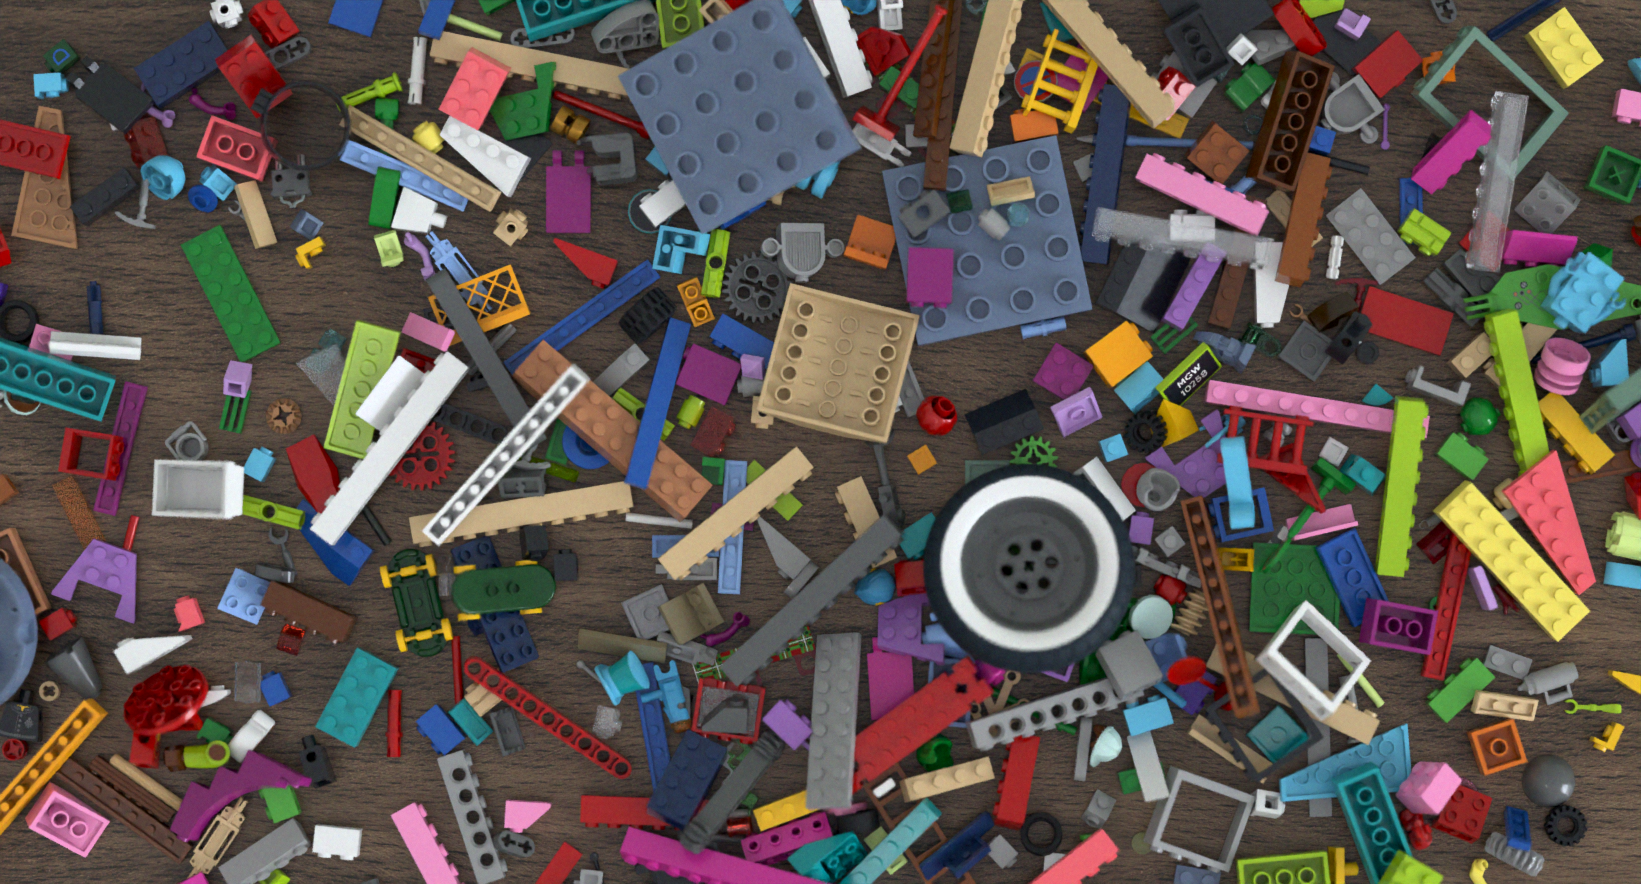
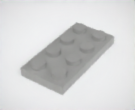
[1326,188,1416,285]

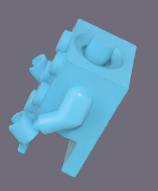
[1540,252,1626,333]

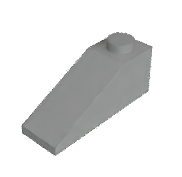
[593,343,650,397]
[757,517,811,580]

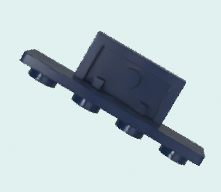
[919,810,995,880]

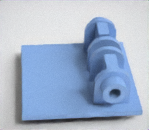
[217,568,270,625]

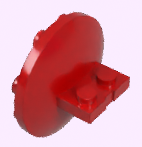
[124,664,208,735]

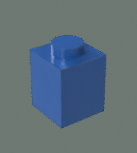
[1308,126,1336,155]
[258,671,293,707]

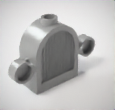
[1320,72,1385,144]
[760,223,844,283]

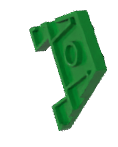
[490,62,556,140]

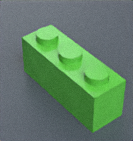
[1425,657,1495,723]

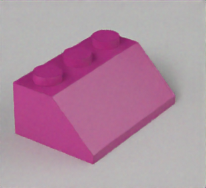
[1496,230,1578,267]

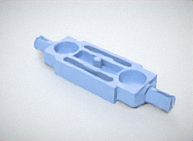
[425,231,492,312]

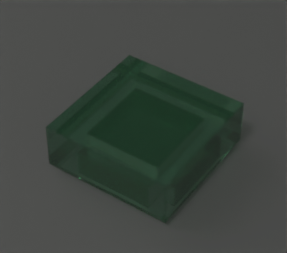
[947,189,973,213]

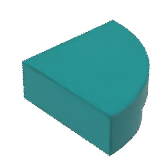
[1361,384,1393,406]

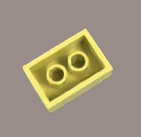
[1524,7,1604,90]

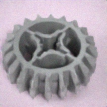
[1484,832,1545,876]

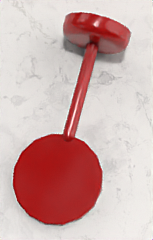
[1167,657,1233,711]

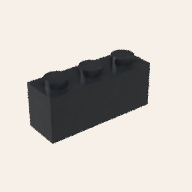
[70,167,141,226]

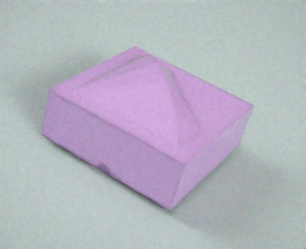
[740,354,766,380]

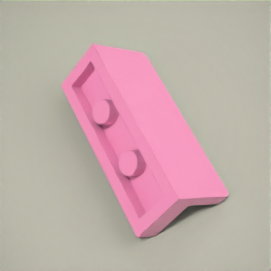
[1285,504,1358,541]

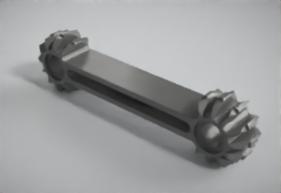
[680,730,786,854]

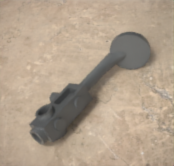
[864,426,906,530]

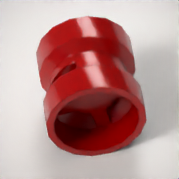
[2,738,29,761]

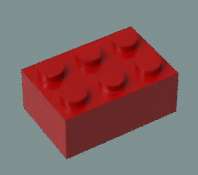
[215,34,293,119]

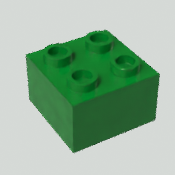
[1583,145,1641,205]

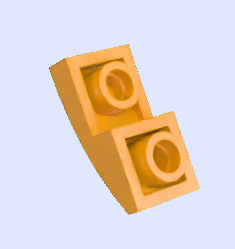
[677,276,715,327]

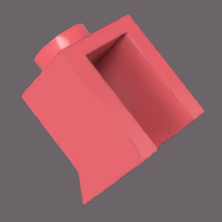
[174,595,205,632]

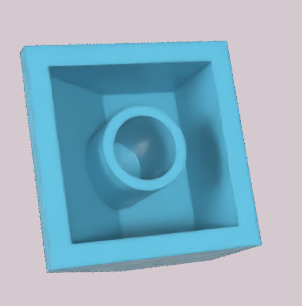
[1589,339,1629,388]

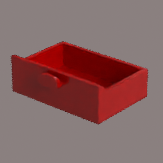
[1352,30,1423,99]

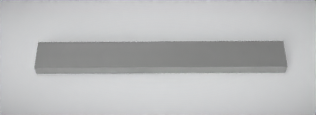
[1304,638,1332,817]

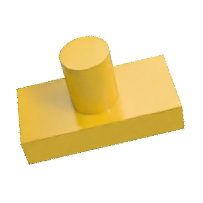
[1327,846,1359,884]

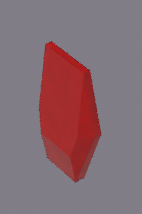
[286,434,340,514]

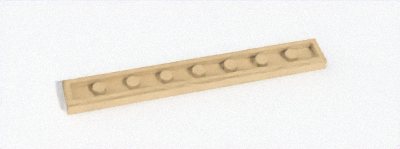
[339,105,502,212]

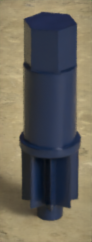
[87,281,103,334]

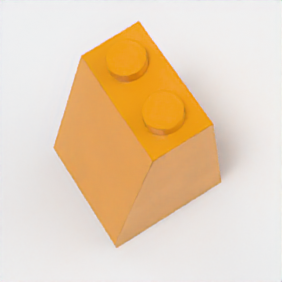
[1082,321,1153,389]

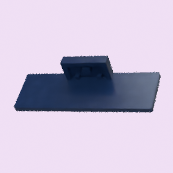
[450,536,539,673]

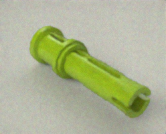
[336,72,403,112]

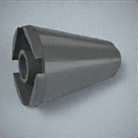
[44,637,103,699]

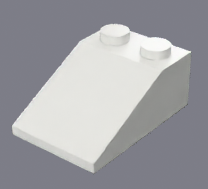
[114,635,192,674]

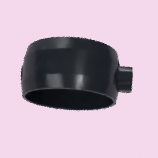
[250,80,351,171]

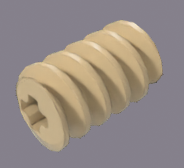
[1170,588,1208,638]

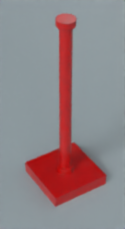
[852,4,948,142]

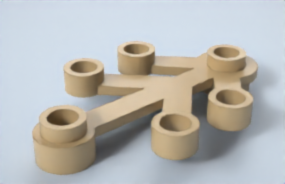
[971,671,1029,746]

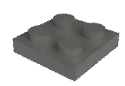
[1277,320,1332,382]

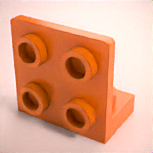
[844,215,896,270]

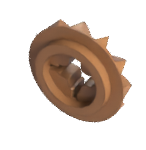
[266,398,302,434]

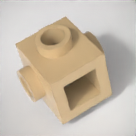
[493,208,528,246]

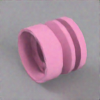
[1534,338,1590,395]

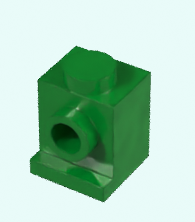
[196,717,234,745]

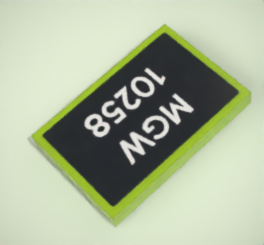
[1155,342,1222,406]

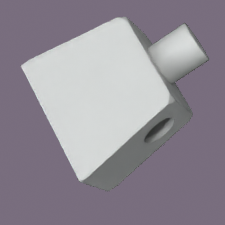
[391,187,447,234]

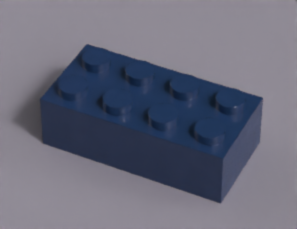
[134,21,229,109]
[646,729,728,831]

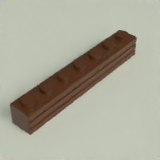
[88,754,177,823]

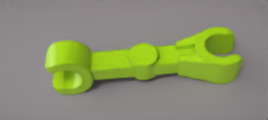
[1564,699,1621,714]

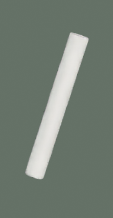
[626,513,693,529]

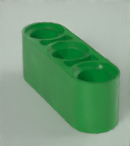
[368,166,401,230]

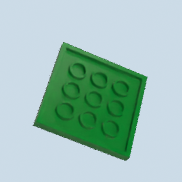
[1248,542,1340,635]

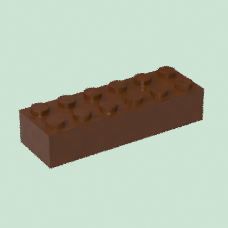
[1245,51,1335,192]

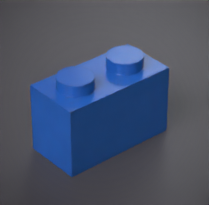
[416,703,466,755]

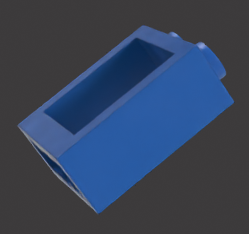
[1208,487,1274,542]

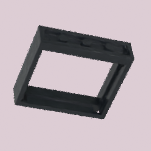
[1205,668,1324,783]

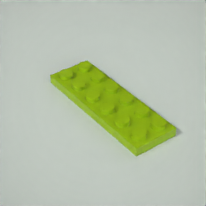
[324,320,401,459]

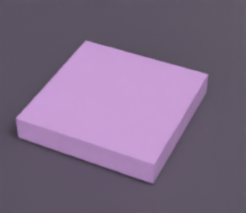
[1050,387,1102,437]
[1467,566,1498,610]

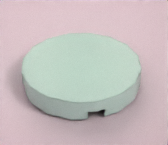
[1129,595,1173,639]

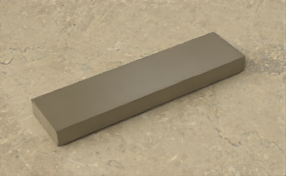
[578,629,667,663]

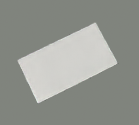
[356,356,424,431]

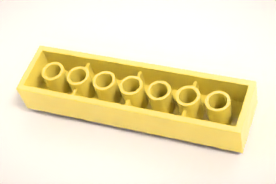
[1433,480,1590,642]

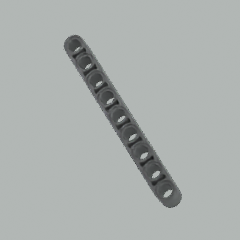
[426,268,547,450]

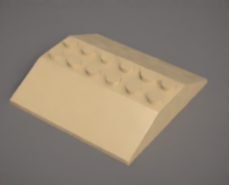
[757,283,920,443]

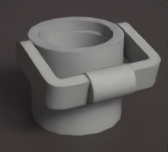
[165,421,209,461]

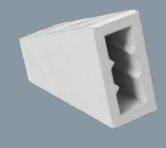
[1253,242,1289,328]

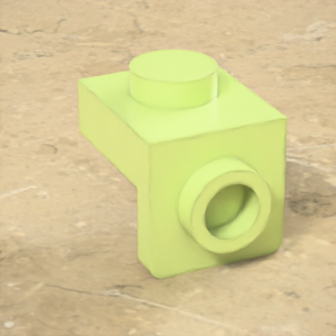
[374,230,404,267]

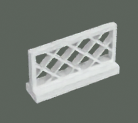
[49,331,141,360]

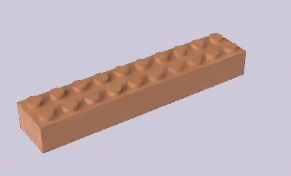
[511,340,713,522]

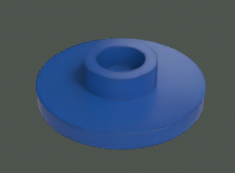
[188,185,218,212]

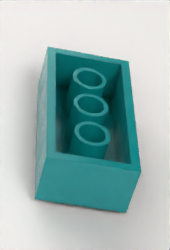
[315,647,399,748]

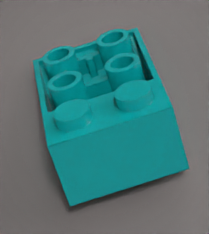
[787,831,868,884]

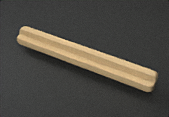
[109,754,183,812]

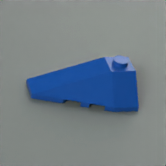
[296,499,376,586]

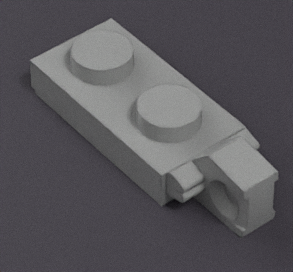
[655,558,717,580]
[657,631,718,665]

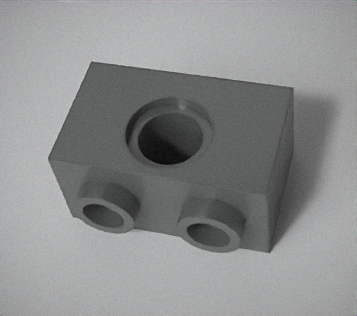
[898,189,950,239]

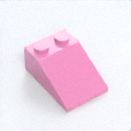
[25,782,110,858]

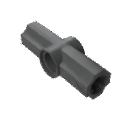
[1423,267,1483,327]

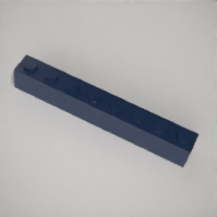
[1079,84,1131,265]

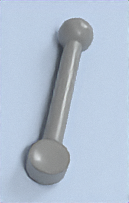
[576,660,601,684]

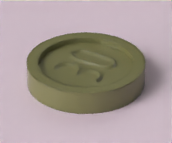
[1131,832,1151,854]

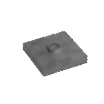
[621,584,670,640]

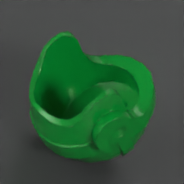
[1460,397,1501,435]
[916,733,954,772]

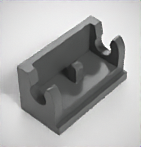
[498,467,548,498]
[490,706,526,756]

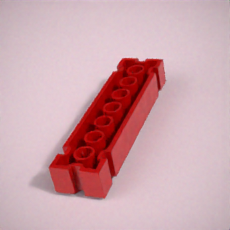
[852,655,994,794]

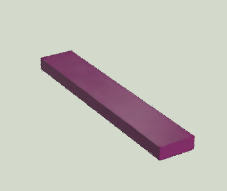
[93,381,148,516]

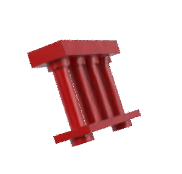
[1216,406,1314,476]

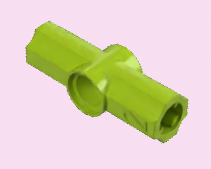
[701,229,731,298]
[612,387,675,441]
[242,494,306,530]

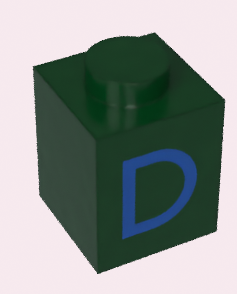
[43,39,82,74]

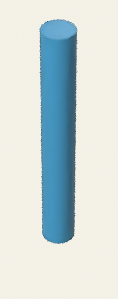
[1154,681,1187,708]

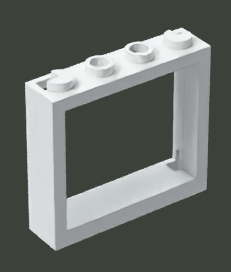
[1256,600,1371,721]

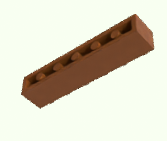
[1275,153,1332,288]

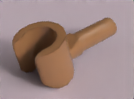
[1290,304,1314,327]

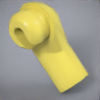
[1469,858,1488,884]

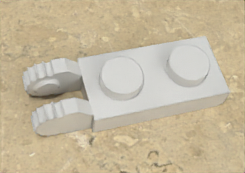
[852,123,912,167]

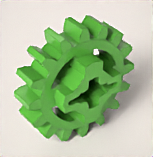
[1010,436,1058,468]

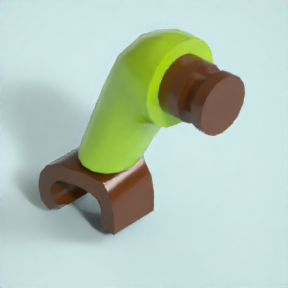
[163,741,230,772]

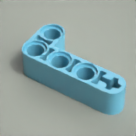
[1221,436,1255,529]
[1603,562,1641,589]

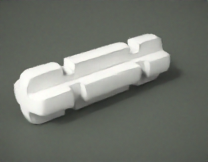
[1326,235,1344,279]

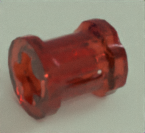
[727,816,753,838]

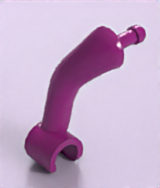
[189,88,236,120]
[700,612,750,646]

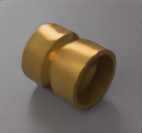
[550,105,591,145]

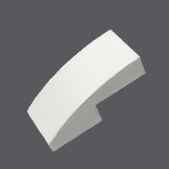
[201,685,231,707]

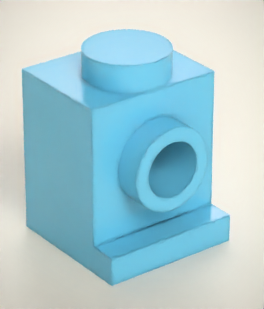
[33,73,69,99]

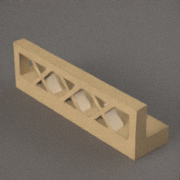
[1186,714,1273,783]

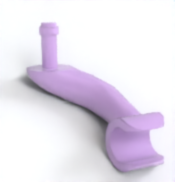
[140,84,175,128]
[404,232,435,280]

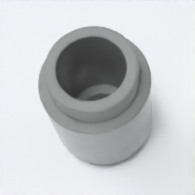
[977,208,1011,241]
[737,375,766,397]

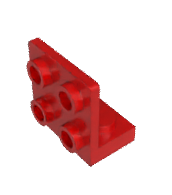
[1431,785,1492,844]

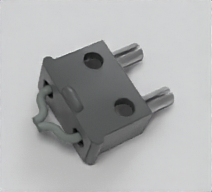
[271,154,313,208]

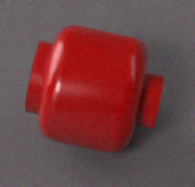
[1153,574,1188,606]

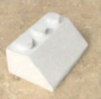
[1073,457,1136,520]

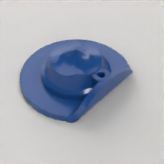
[562,426,609,469]

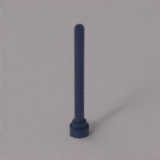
[1531,323,1636,364]

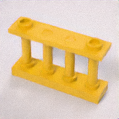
[1021,29,1098,134]

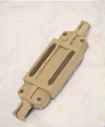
[187,797,248,878]

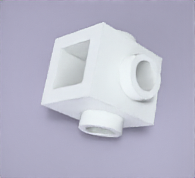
[210,0,244,29]

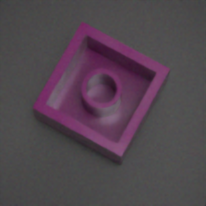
[1031,343,1094,401]

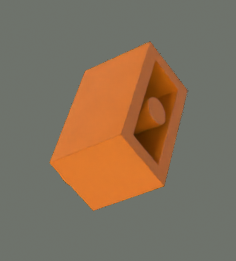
[1009,109,1058,144]

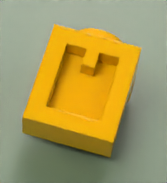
[295,236,326,270]
[1589,722,1624,752]

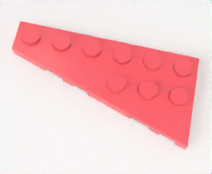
[1502,450,1596,595]

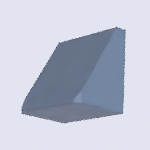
[290,209,323,241]

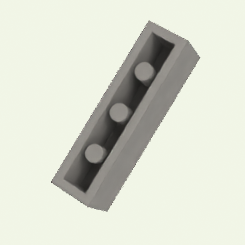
[218,818,312,884]

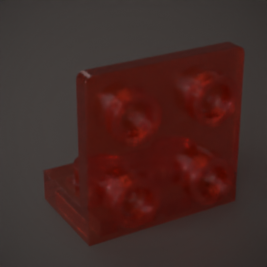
[690,406,736,458]

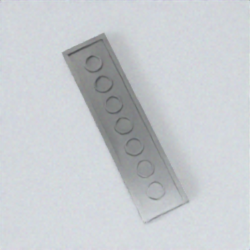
[806,632,862,810]

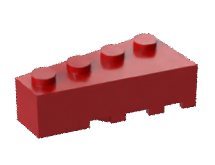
[992,735,1040,831]

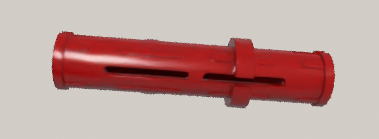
[385,690,403,757]

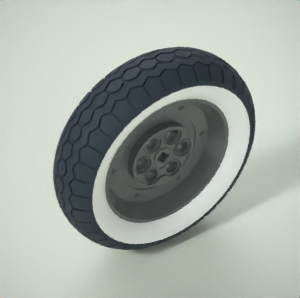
[923,464,1135,673]

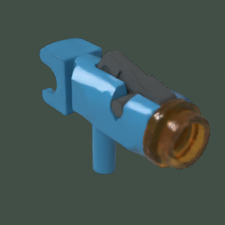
[641,660,692,734]

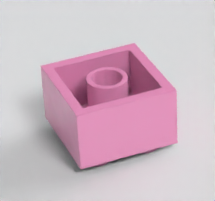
[1395,762,1462,815]

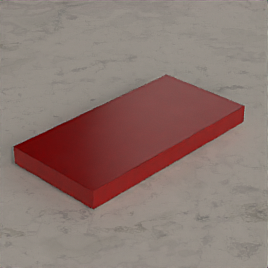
[0,119,71,179]
[1360,286,1454,356]

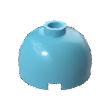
[140,155,186,200]

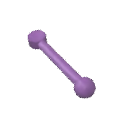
[1380,103,1390,150]

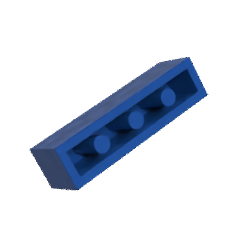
[710,314,774,370]

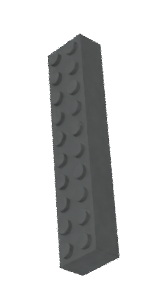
[719,513,905,686]

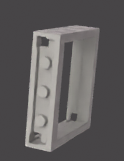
[1143,766,1256,873]

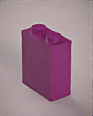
[906,247,954,308]
[676,343,741,406]

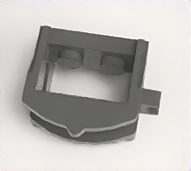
[576,133,638,186]

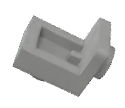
[1081,789,1116,829]

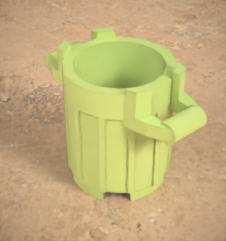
[1605,511,1641,561]

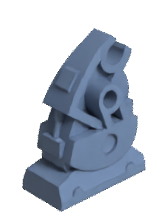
[1193,331,1256,374]

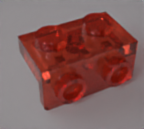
[124,116,168,169]

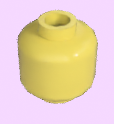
[412,120,444,153]

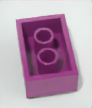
[1359,598,1438,655]

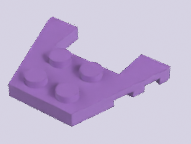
[1145,409,1226,498]
[51,538,137,624]
[877,593,945,666]

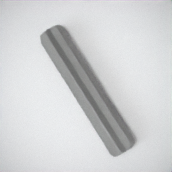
[466,323,516,375]

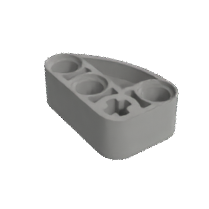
[591,0,659,53]

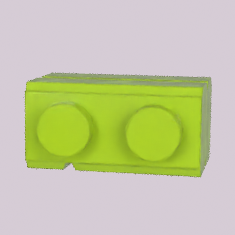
[1397,208,1452,257]

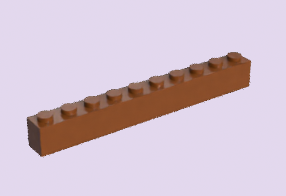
[1180,495,1261,718]

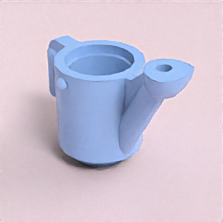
[922,612,974,661]

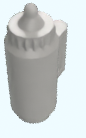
[1517,661,1579,706]

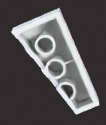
[440,116,531,198]

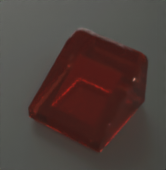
[276,624,306,656]

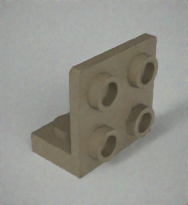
[658,583,724,646]

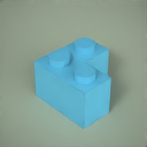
[652,225,710,274]

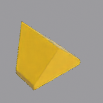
[1150,399,1199,447]

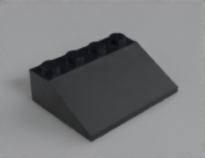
[1094,223,1193,333]

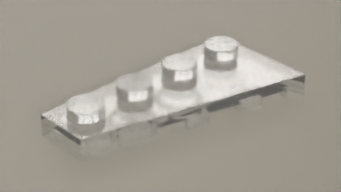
[296,343,346,405]

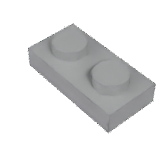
[1483,645,1532,680]

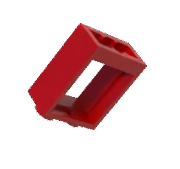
[58,428,124,481]

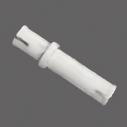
[408,37,428,105]

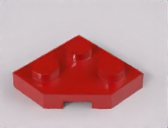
[856,26,912,76]

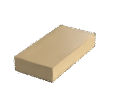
[986,176,1035,206]

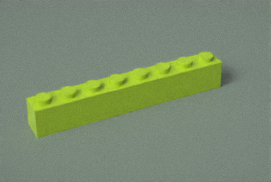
[1484,308,1549,477]
[1374,396,1428,577]

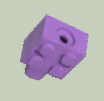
[762,699,813,751]

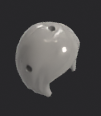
[1136,468,1180,511]

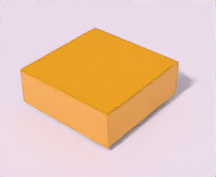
[907,445,937,475]

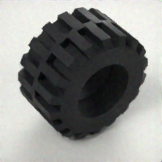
[618,287,677,344]

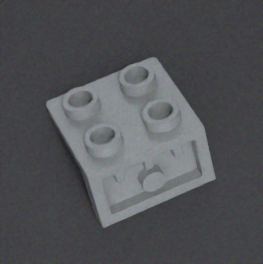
[1514,171,1581,234]

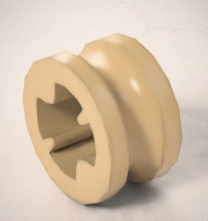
[39,681,61,701]

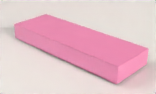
[401,312,455,352]

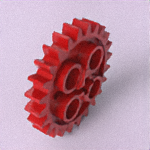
[389,422,456,491]

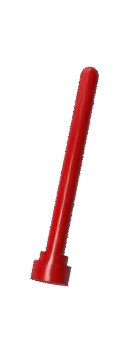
[553,91,650,140]

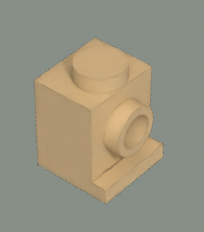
[751,396,774,429]

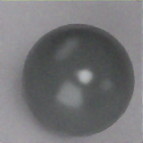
[1522,754,1576,808]

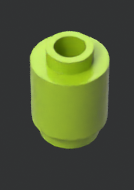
[676,395,705,430]

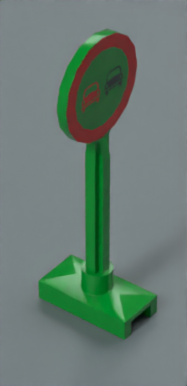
[1261,457,1356,574]

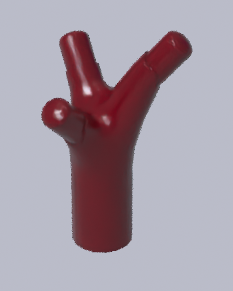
[1492,584,1520,615]

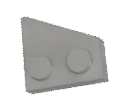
[1244,29,1297,66]

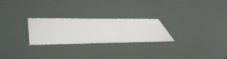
[1126,731,1170,802]

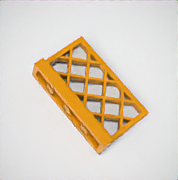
[428,264,531,346]

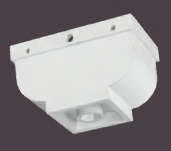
[152,460,244,519]

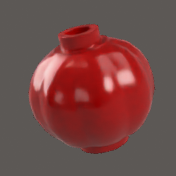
[916,396,958,436]

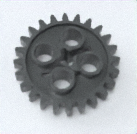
[721,252,794,324]

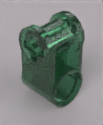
[1238,322,1281,358]

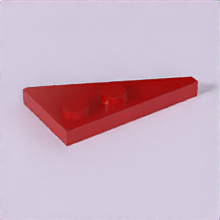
[1258,443,1326,514]

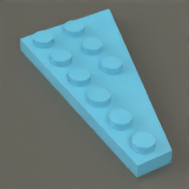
[1279,723,1411,802]

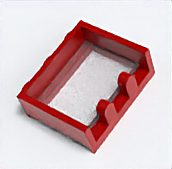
[691,676,766,744]

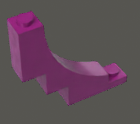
[170,750,312,842]

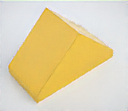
[1218,547,1254,572]

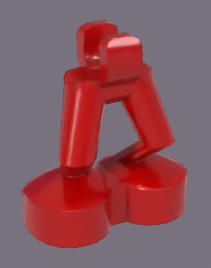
[1399,808,1432,850]

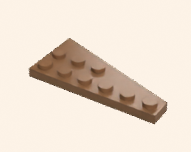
[11,106,78,250]

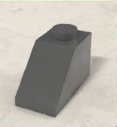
[702,697,748,733]

